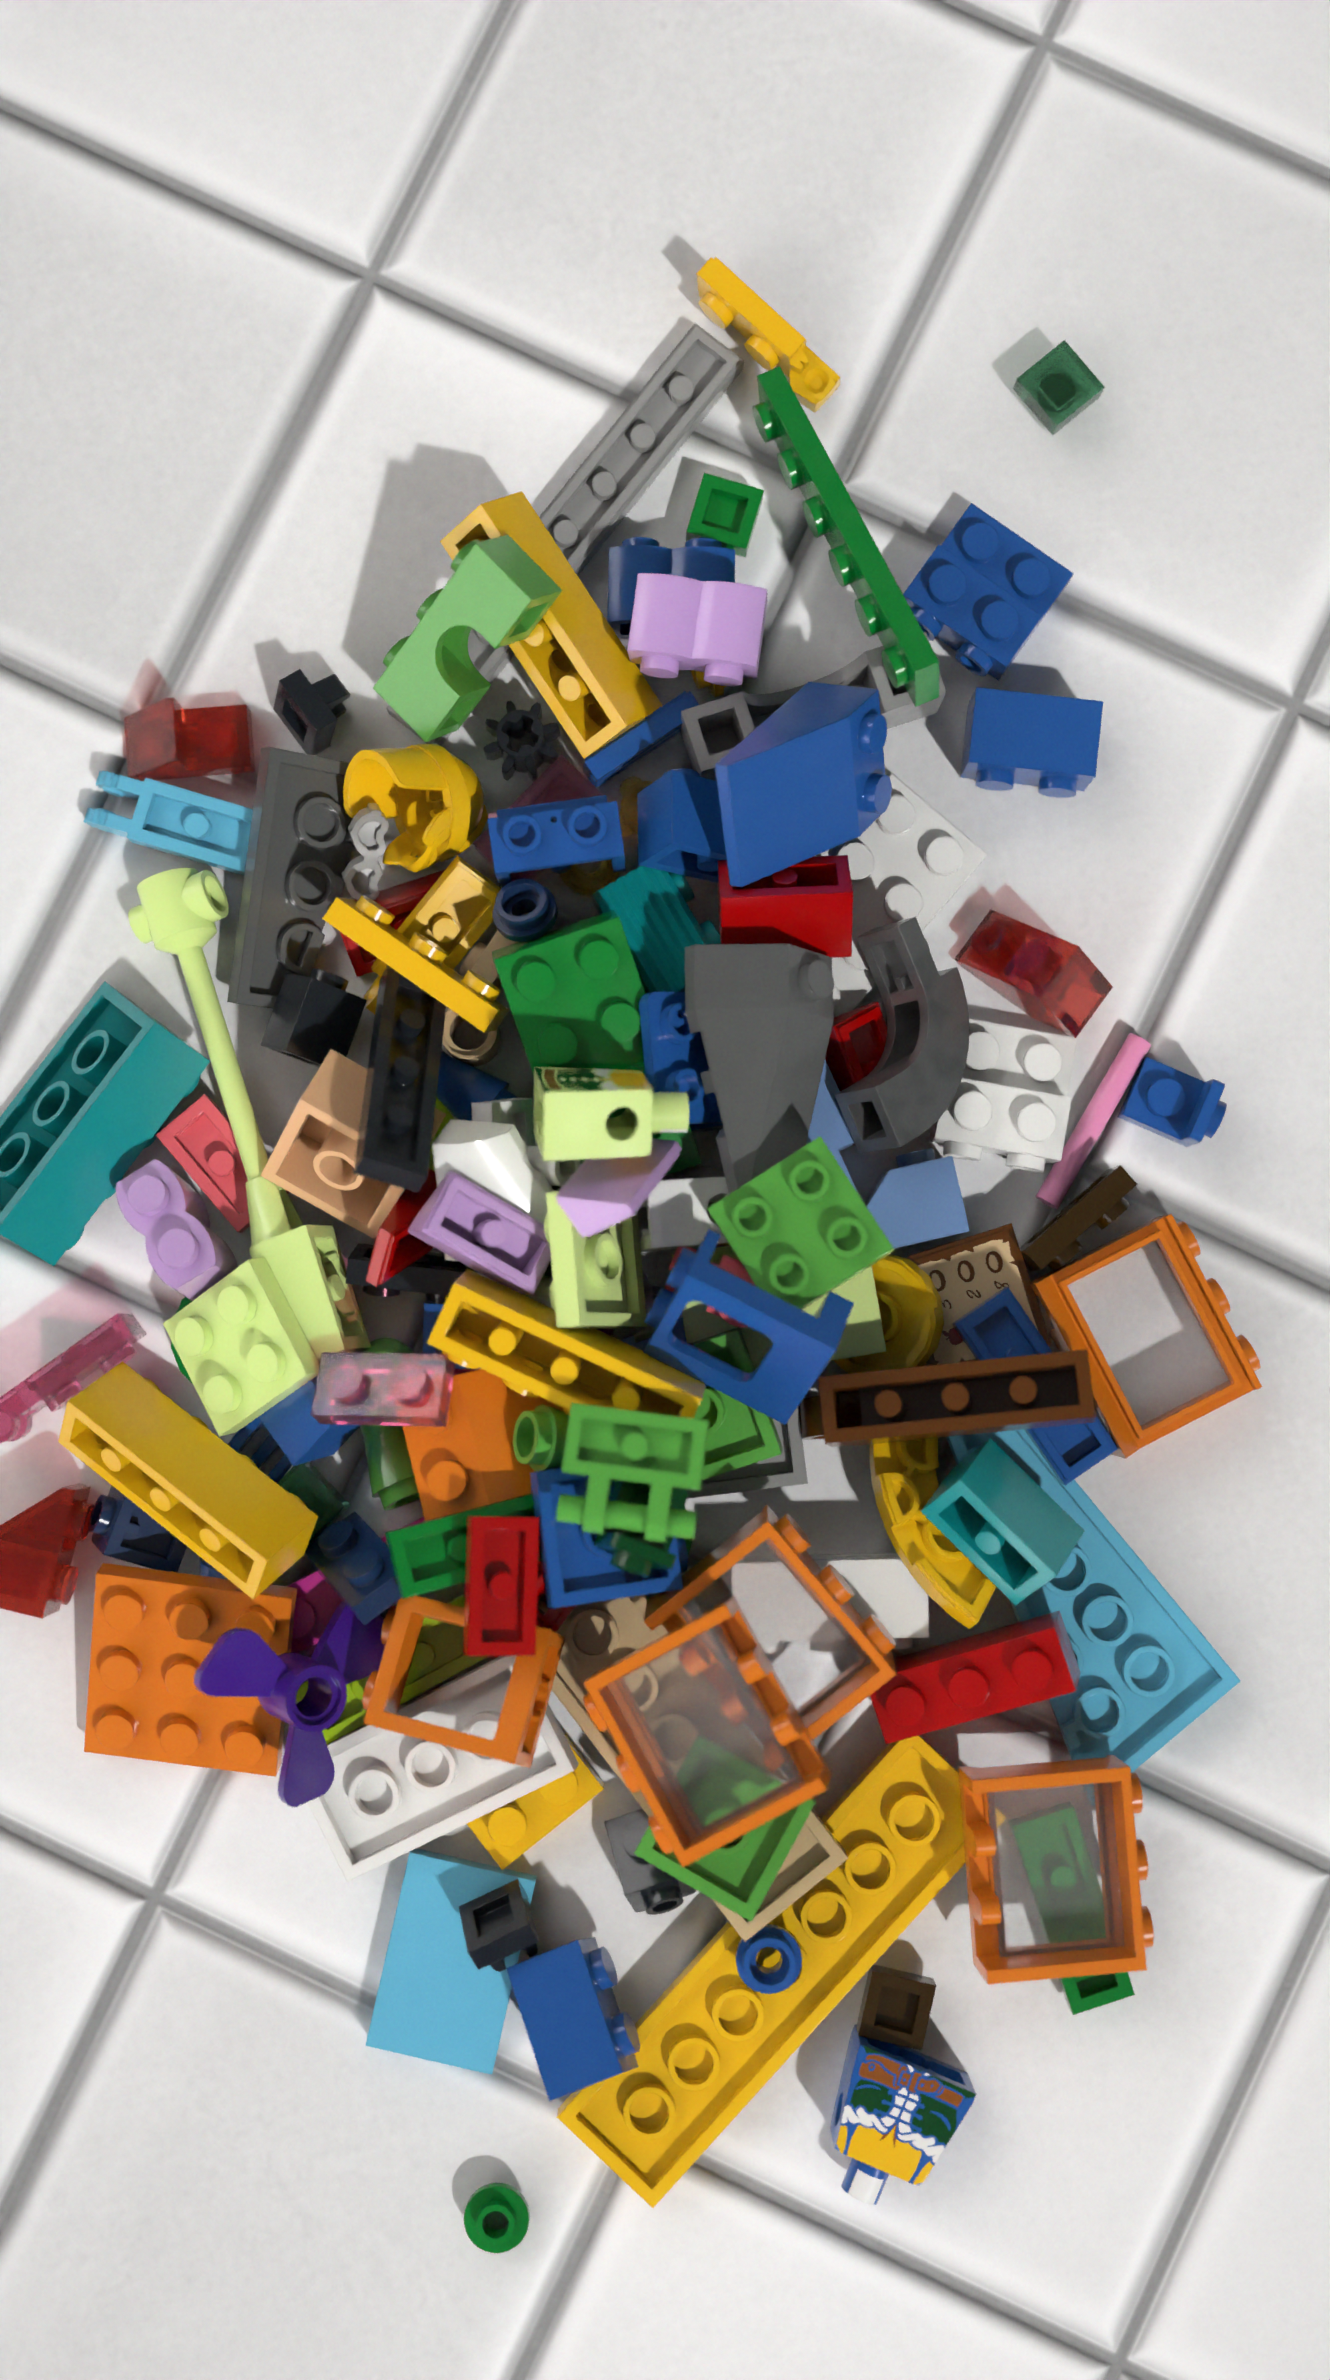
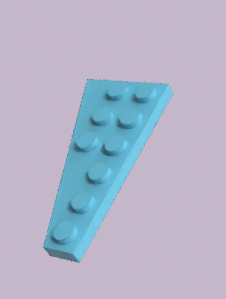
[946,1429,1241,1806]

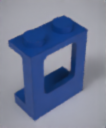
[643,1229,854,1425]

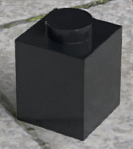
[260,968,367,1067]

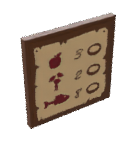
[904,1223,1052,1366]

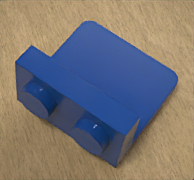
[639,991,723,1131]

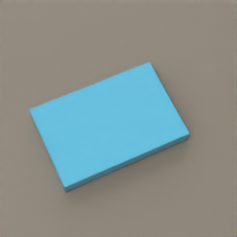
[365,1848,537,2075]

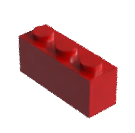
[870,1610,1081,1744]

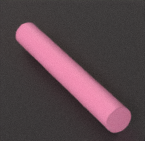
[1035,1033,1151,1209]

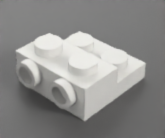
[929,1019,1078,1172]

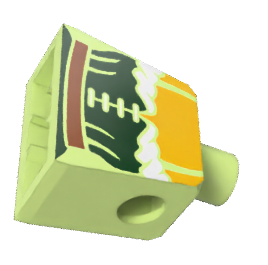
[533,1067,689,1161]

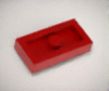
[463,1516,539,1656]

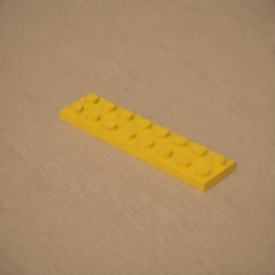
[557,1735,1006,2208]

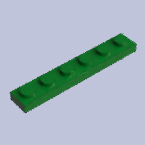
[752,366,939,707]

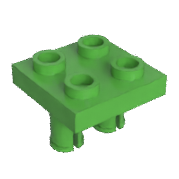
[707,1136,894,1310]

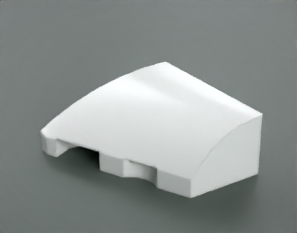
[432,1119,554,1261]

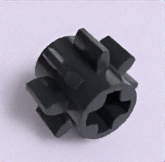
[483,700,560,782]

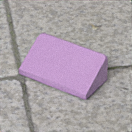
[556,1139,682,1237]
[408,1171,551,1295]

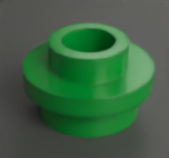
[464,2183,530,2253]

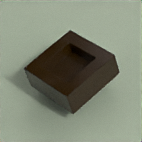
[856,1964,936,2051]

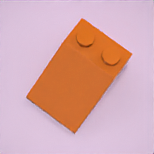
[394,1369,563,1521]

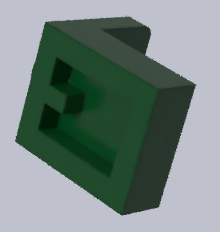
[594,1480,689,1577]

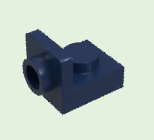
[88,1486,187,1572]

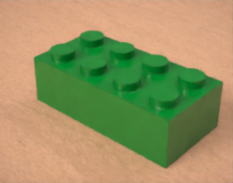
[492,910,702,1176]

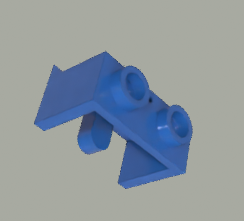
[487,795,626,888]

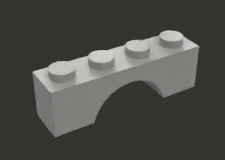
[680,632,946,781]

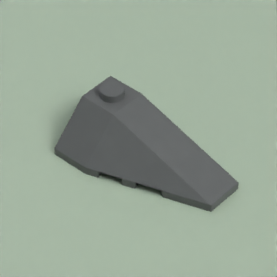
[685,944,834,1194]

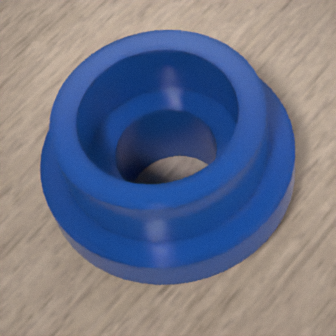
[736,1924,802,1994]

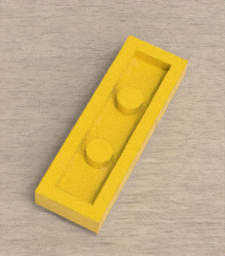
[322,895,509,1032]

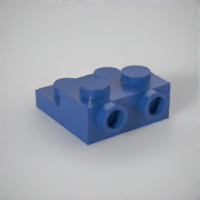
[903,503,1074,681]
[530,1468,688,1608]

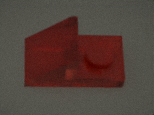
[124,697,255,781]

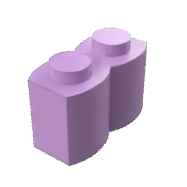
[627,573,768,686]
[116,1159,238,1301]

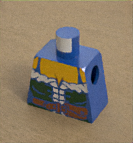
[830,2024,976,2205]

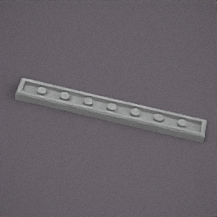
[386,323,744,746]

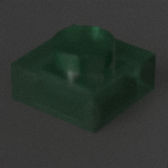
[1013,340,1105,435]
[277,1462,351,1546]

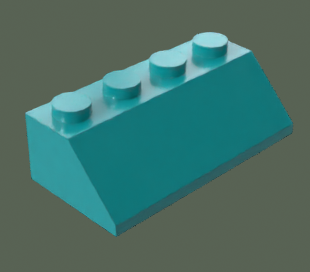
[0,981,210,1266]

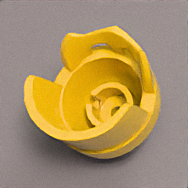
[343,743,489,872]

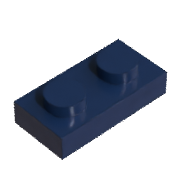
[305,1511,401,1625]

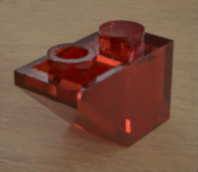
[954,909,1113,1038]
[0,1483,94,1619]

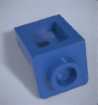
[1118,1057,1227,1147]

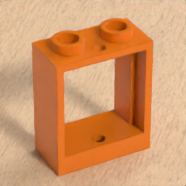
[362,1596,565,1769]

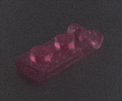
[0,1313,147,1444]

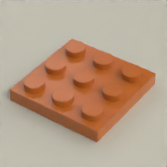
[84,1563,297,1777]

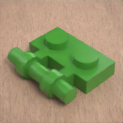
[556,1403,709,1543]

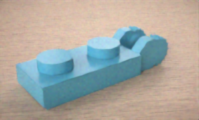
[84,770,253,876]

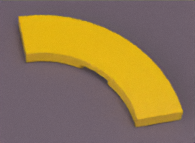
[869,1438,996,1629]

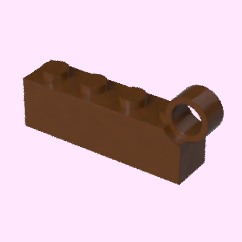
[798,1349,1096,1447]

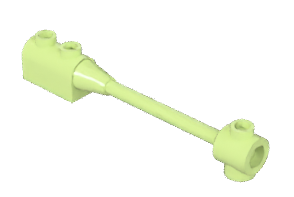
[128,868,371,1362]

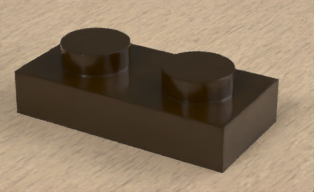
[1020,1165,1137,1272]

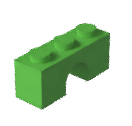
[373,535,563,742]

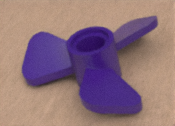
[194,1601,385,1807]

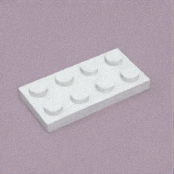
[820,774,988,1018]
[307,1656,579,1882]

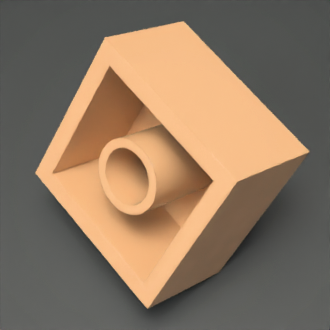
[260,1049,446,1239]

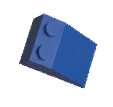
[715,682,892,887]

